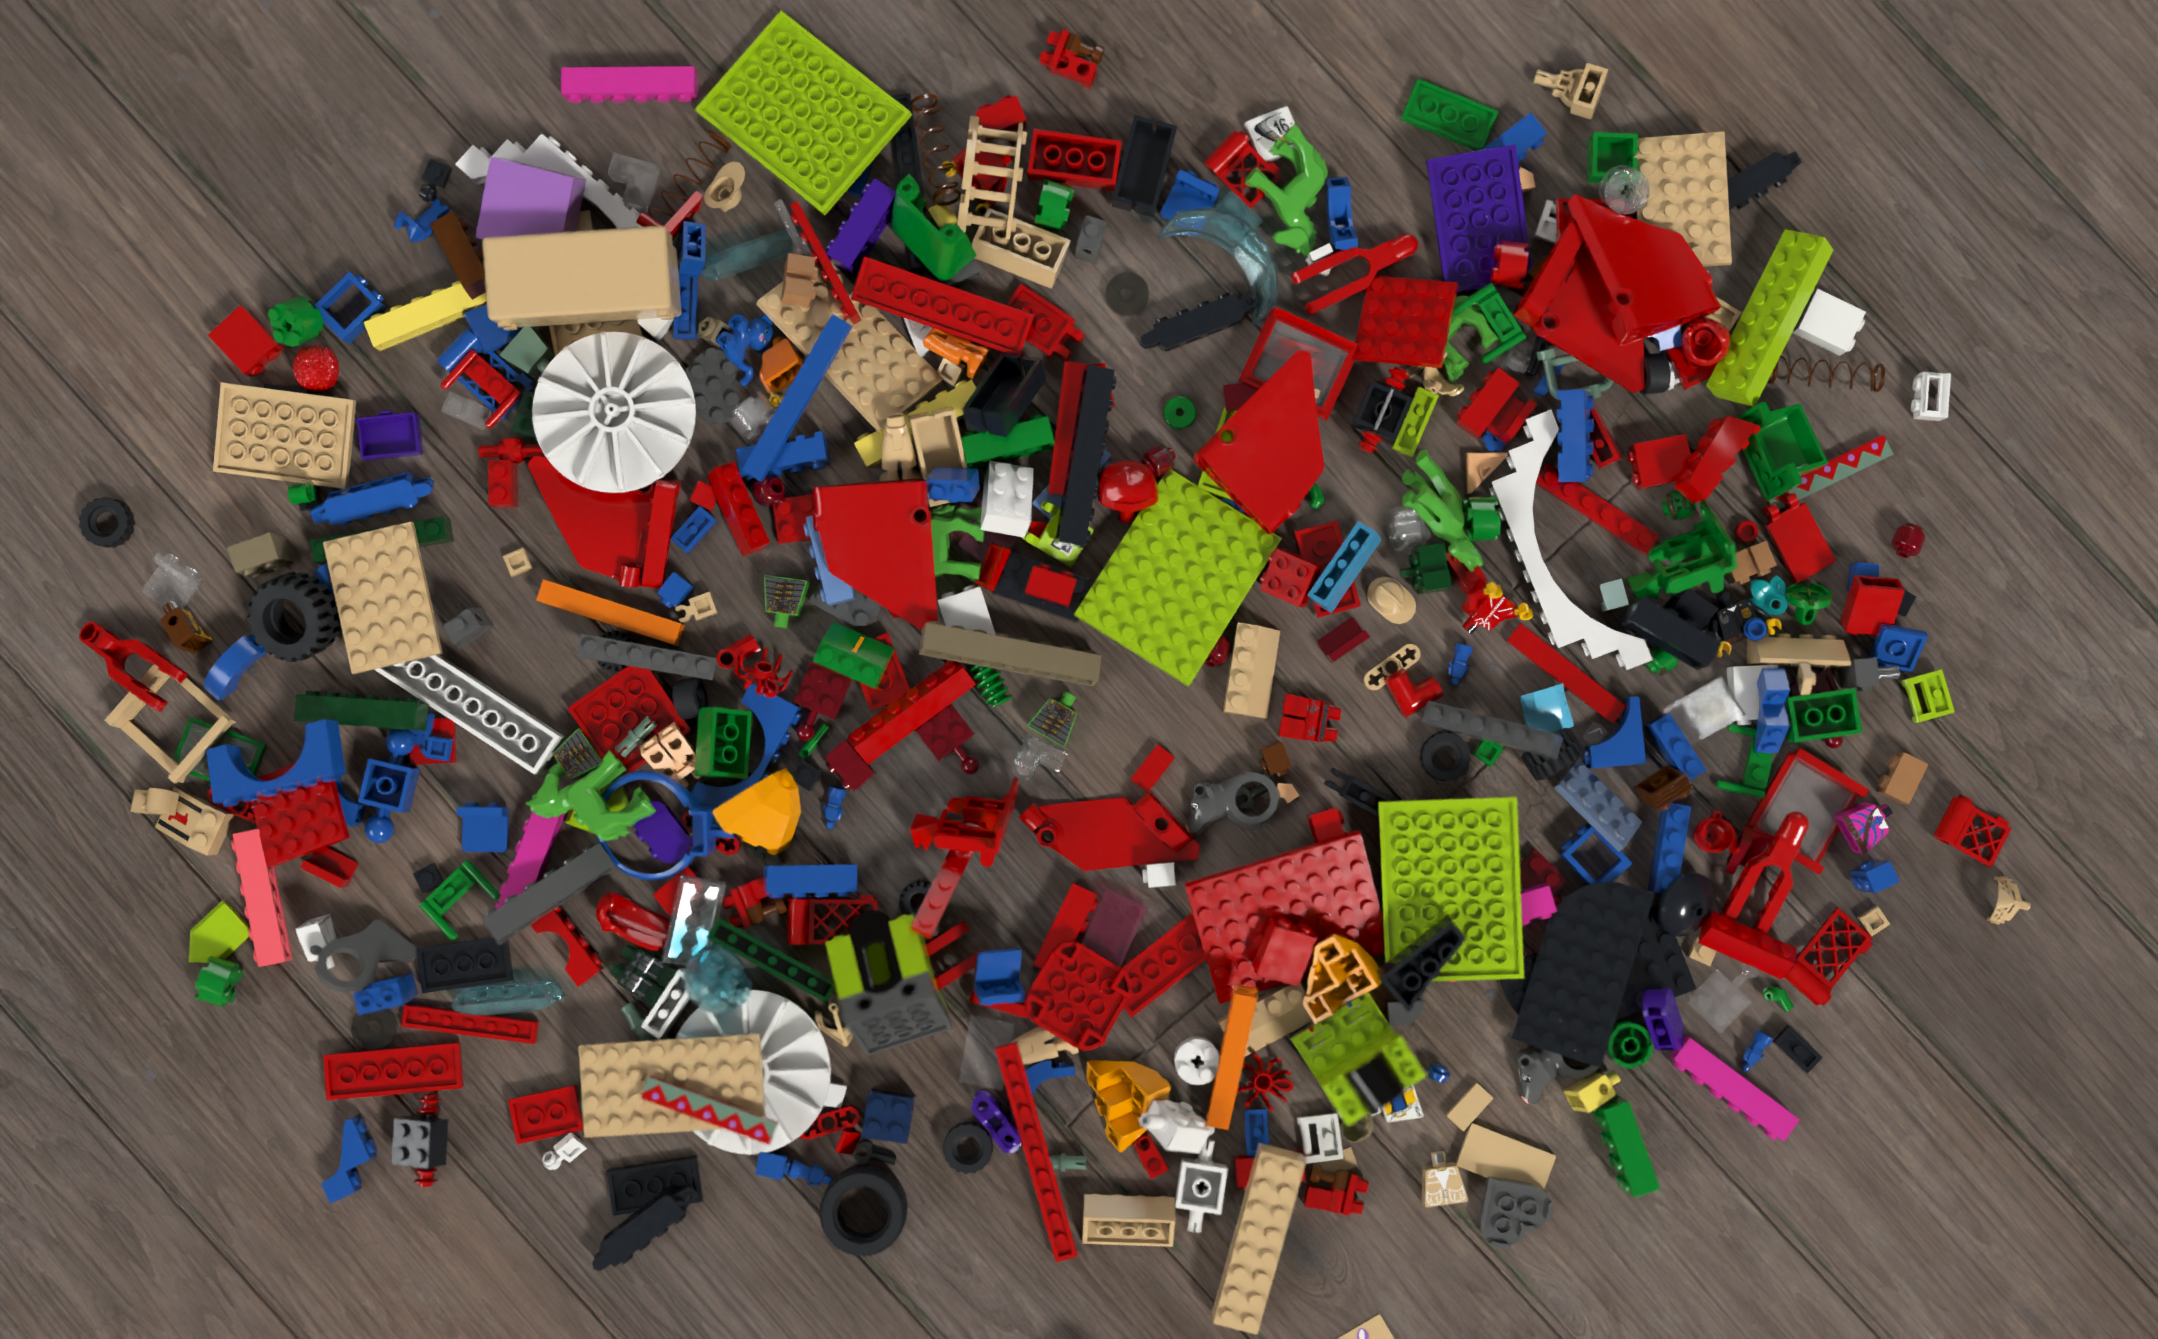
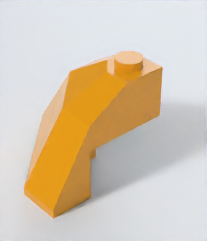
[712,768,801,856]
[1303,935,1382,1024]
[1086,1060,1170,1153]

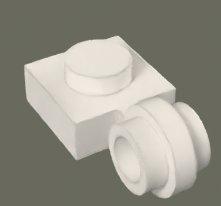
[542,1132,587,1170]

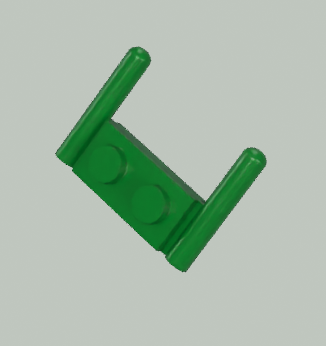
[1452,282,1527,363]
[1715,723,1774,798]
[419,860,500,940]

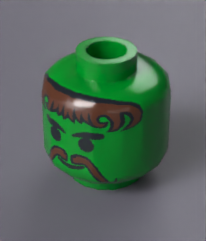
[1661,490,1696,521]
[1644,646,1678,676]

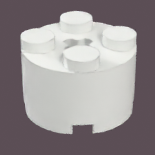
[1174,1036,1219,1085]

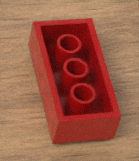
[1027,129,1122,191]

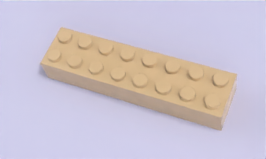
[1212,1143,1306,1334]

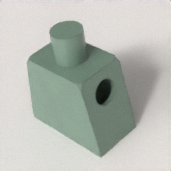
[500,327,555,378]

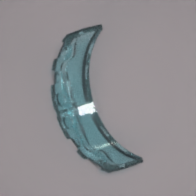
[1156,207,1278,325]

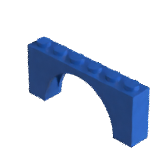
[691,683,802,809]
[206,719,346,807]

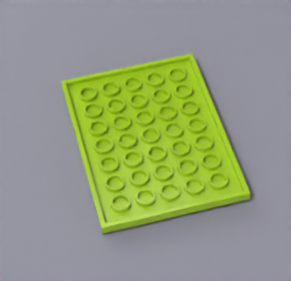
[695,11,912,215]
[1074,470,1282,687]
[1378,796,1524,981]

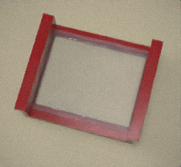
[1238,307,1358,421]
[1745,748,1869,875]

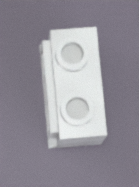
[1911,372,1951,421]

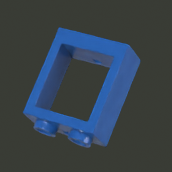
[313,271,387,344]
[1558,823,1632,885]
[353,973,418,1015]

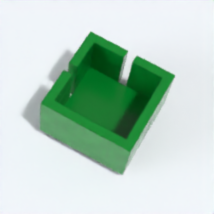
[1586,132,1638,185]

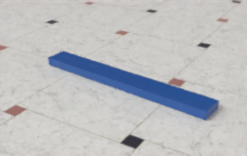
[742,314,853,482]

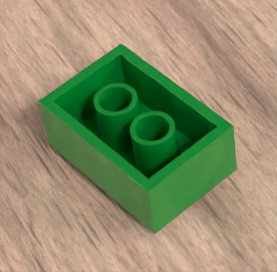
[1784,688,1862,743]
[694,707,752,779]

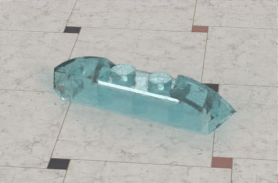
[701,228,805,281]
[451,980,566,1015]

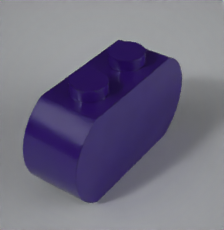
[633,801,693,863]
[1643,988,1684,1051]

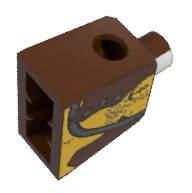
[160,601,213,654]

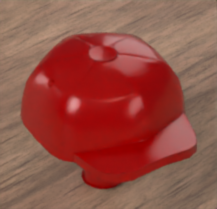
[1097,460,1159,523]

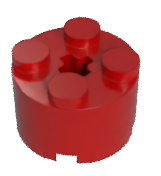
[1490,240,1529,289]

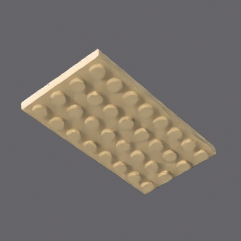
[756,262,943,433]
[579,1033,766,1138]

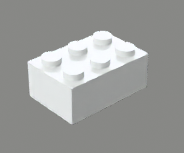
[981,460,1034,537]

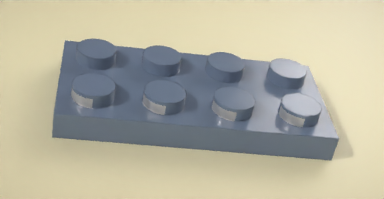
[1554,759,1642,852]

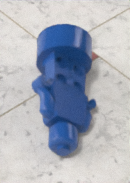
[1448,642,1473,686]
[823,785,847,830]
[1741,1029,1774,1072]
[788,1159,832,1186]

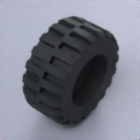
[247,572,341,662]

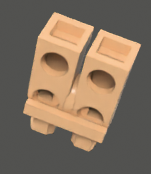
[639,722,702,787]

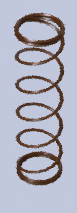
[910,94,961,206]
[646,129,732,221]
[1767,356,1885,392]

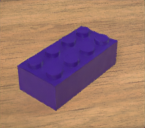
[826,178,896,278]

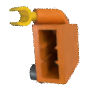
[759,337,807,407]

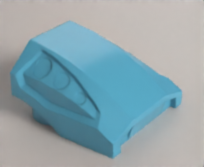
[1519,683,1574,733]

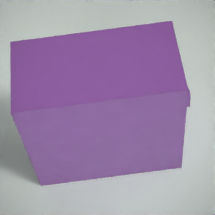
[476,157,586,239]

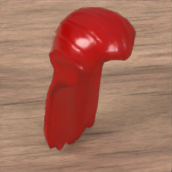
[595,892,673,951]

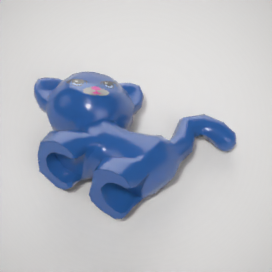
[716,314,773,387]

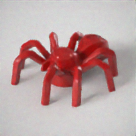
[734,647,793,698]
[1236,1054,1294,1111]

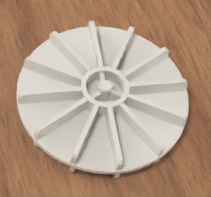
[532,331,696,493]
[675,989,831,1155]

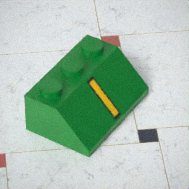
[813,622,895,689]

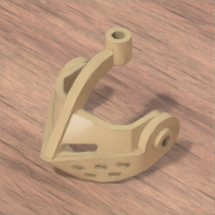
[1422,350,1464,396]
[1987,876,2031,925]
[814,1003,853,1047]

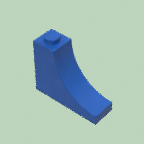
[1583,696,1646,769]

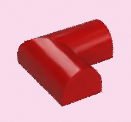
[1384,668,1444,718]

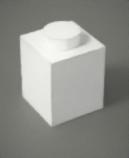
[1142,862,1176,888]

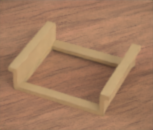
[105,665,236,784]

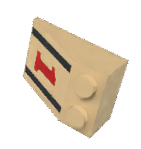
[155,787,235,856]

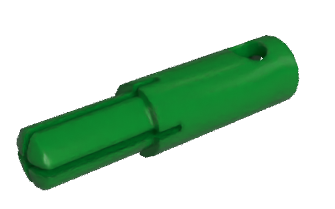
[798,724,829,760]

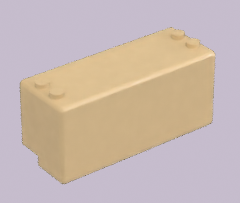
[483,226,682,331]

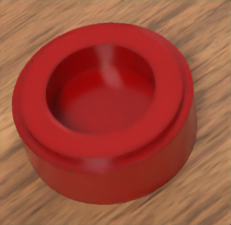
[1734,520,1759,543]

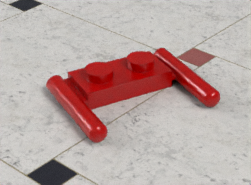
[440,349,522,429]

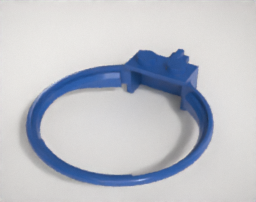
[596,771,734,881]

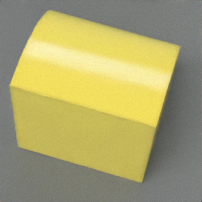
[928,205,958,230]

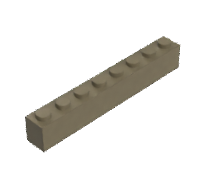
[919,621,1102,686]

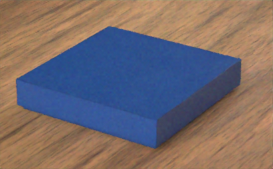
[464,304,522,354]
[1867,623,1928,672]

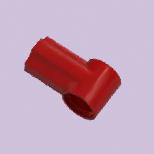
[717,633,761,669]

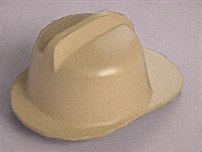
[704,161,745,212]
[1367,577,1416,624]

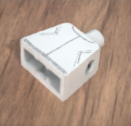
[295,914,337,969]

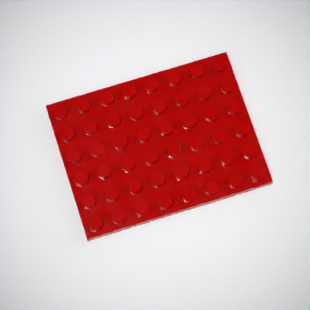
[1184,830,1385,1004]

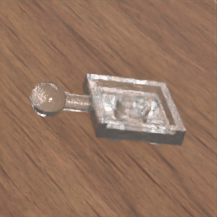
[1686,963,1760,1034]

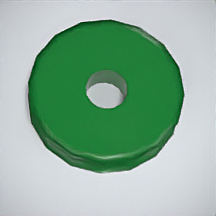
[1163,396,1197,430]

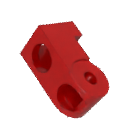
[1133,1133,1169,1179]

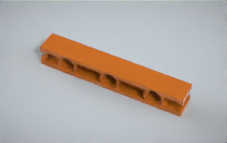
[536,579,685,646]
[1206,984,1257,1130]

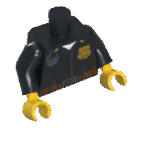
[1708,591,1782,657]

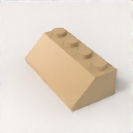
[972,208,1071,289]
[1223,623,1280,719]
[1747,633,1851,668]
[1217,983,1312,1057]
[1083,1194,1175,1247]

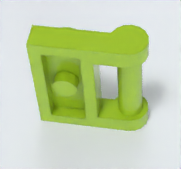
[1901,669,1955,723]

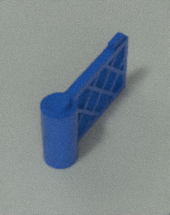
[436,327,533,421]

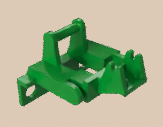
[1627,500,1737,600]

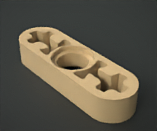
[1363,644,1420,691]

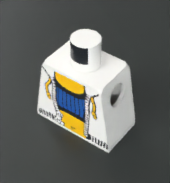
[1366,1081,1424,1122]

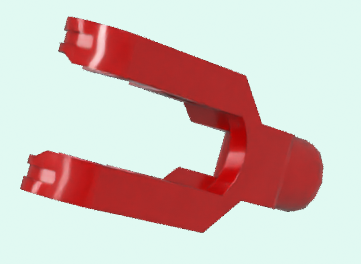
[1290,233,1418,316]
[79,621,189,712]
[1720,811,1809,934]
[926,920,983,990]

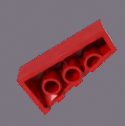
[1674,415,1761,503]

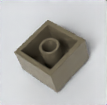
[227,532,294,579]

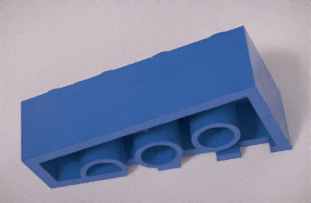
[1556,390,1594,482]
[736,431,831,481]

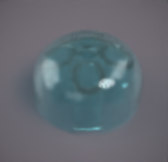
[683,945,752,1014]

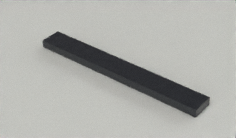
[891,93,928,270]

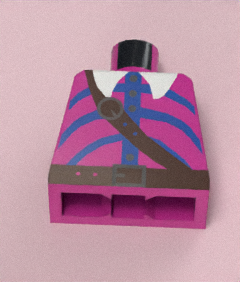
[1833,802,1893,855]

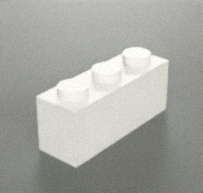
[641,968,703,1039]

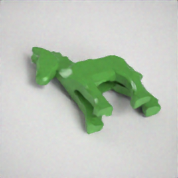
[1244,123,1328,257]
[1443,296,1502,383]
[1402,449,1483,572]
[930,504,985,582]
[525,750,656,841]

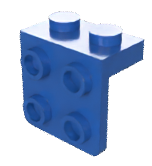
[1160,170,1220,234]
[457,802,509,852]
[973,948,1025,1005]

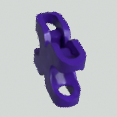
[972,1089,1021,1153]

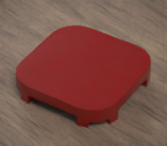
[1024,942,1133,1051]

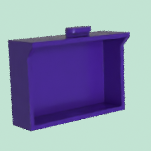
[356,411,423,461]

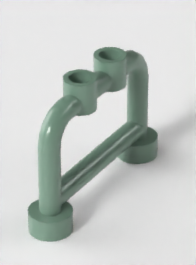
[1536,348,1613,401]

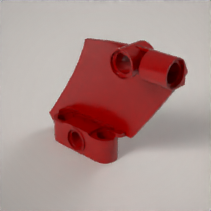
[1019,791,1200,872]

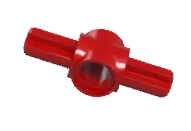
[478,439,545,464]

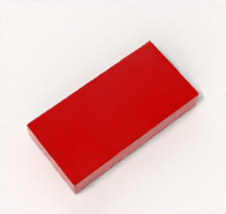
[975,542,1011,592]
[1130,744,1175,792]

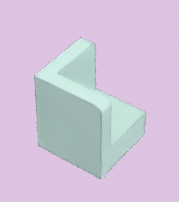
[1600,579,1629,612]

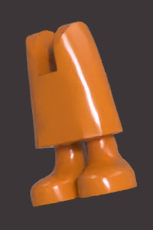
[923,328,989,379]

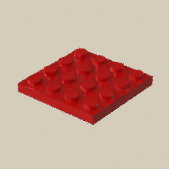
[1353,276,1458,368]
[567,666,693,779]
[251,763,350,868]

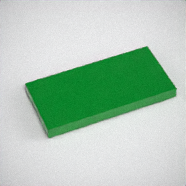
[1400,78,1499,151]

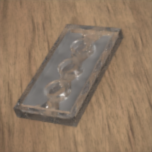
[661,875,726,968]

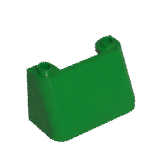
[890,174,977,281]

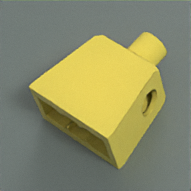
[1562,1071,1621,1113]

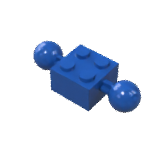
[358,729,420,843]

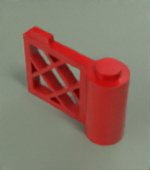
[1203,130,1281,209]
[1933,795,2012,868]

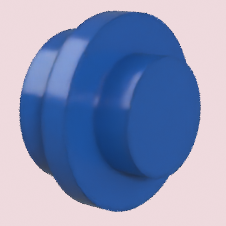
[1743,618,1767,640]
[1428,1063,1451,1083]

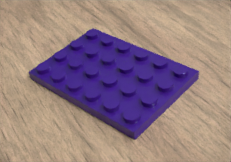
[1426,144,1532,292]

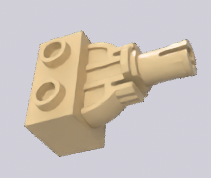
[1534,63,1608,120]

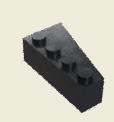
[1377,914,1466,1013]

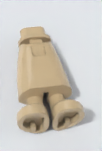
[879,413,922,481]
[1007,1026,1079,1064]

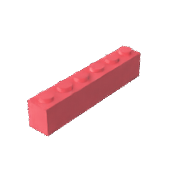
[232,829,293,967]

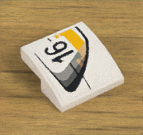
[1244,106,1297,164]

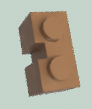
[781,253,818,308]
[1725,541,1777,585]
[1877,752,1928,805]

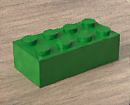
[961,414,1055,469]
[1592,1095,1660,1198]

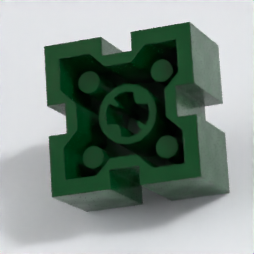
[1400,542,1452,595]

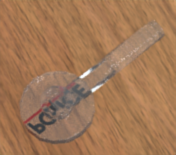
[774,199,812,257]

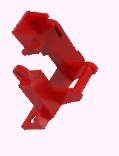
[910,776,1019,867]

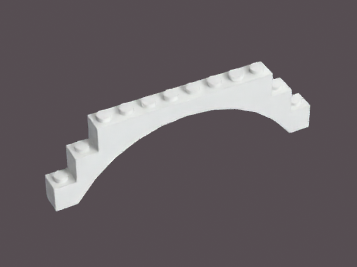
[455,134,678,342]
[1489,410,1652,670]

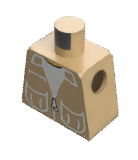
[1422,1151,1468,1207]

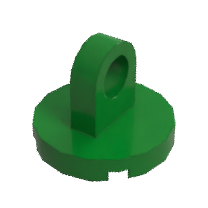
[1785,583,1832,626]

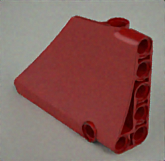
[1568,195,1721,346]
[1513,218,1645,393]
[1193,350,1324,535]
[528,455,680,589]
[813,478,938,631]

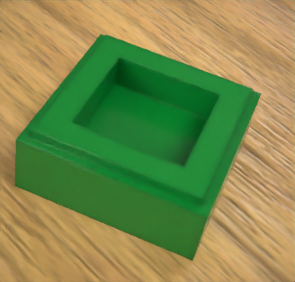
[1471,740,1503,767]

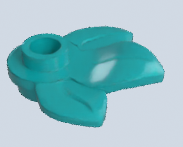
[1747,575,1788,615]

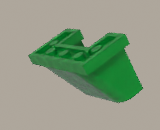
[1736,401,1828,502]

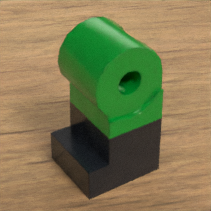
[288,483,322,511]

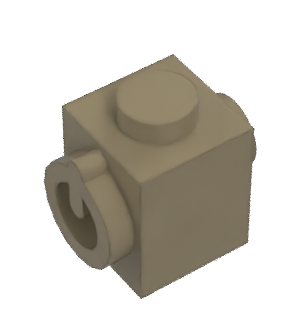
[697,316,732,349]

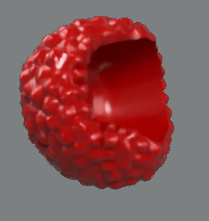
[1682,317,1730,366]
[293,345,339,392]

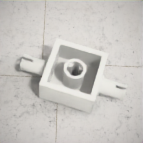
[1140,1100,1215,1153]
[1175,1139,1228,1233]

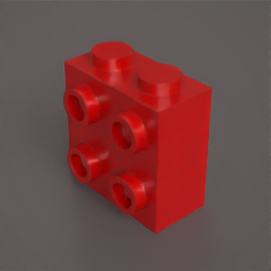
[1260,548,1322,608]

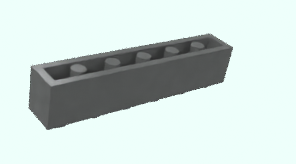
[577,634,717,681]
[1422,701,1563,760]
[482,843,615,946]

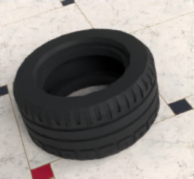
[819,1164,908,1257]

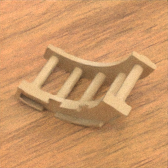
[957,116,1027,239]

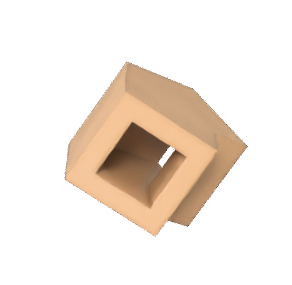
[1519,168,1536,192]
[1276,783,1299,803]

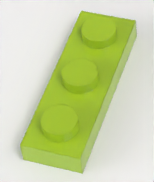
[1392,387,1439,457]

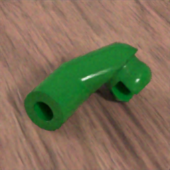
[1308,483,1324,509]
[1763,986,1794,1012]

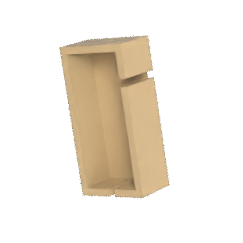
[908,406,967,507]

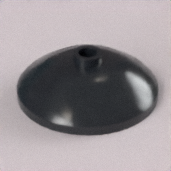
[1658,872,1714,937]

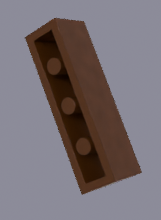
[430,211,486,300]

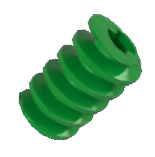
[969,665,1013,710]

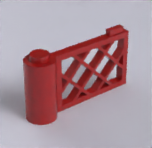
[786,895,878,945]
[1784,908,1873,1006]

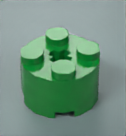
[1034,179,1074,229]
[268,296,323,347]
[1462,495,1501,542]
[194,956,244,1007]
[1605,1020,1654,1069]

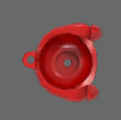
[1693,811,1740,854]

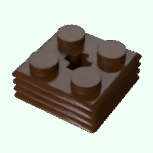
[1633,765,1694,811]

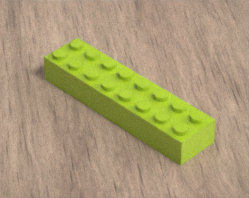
[1706,229,1834,407]

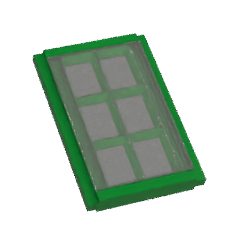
[173,717,267,781]

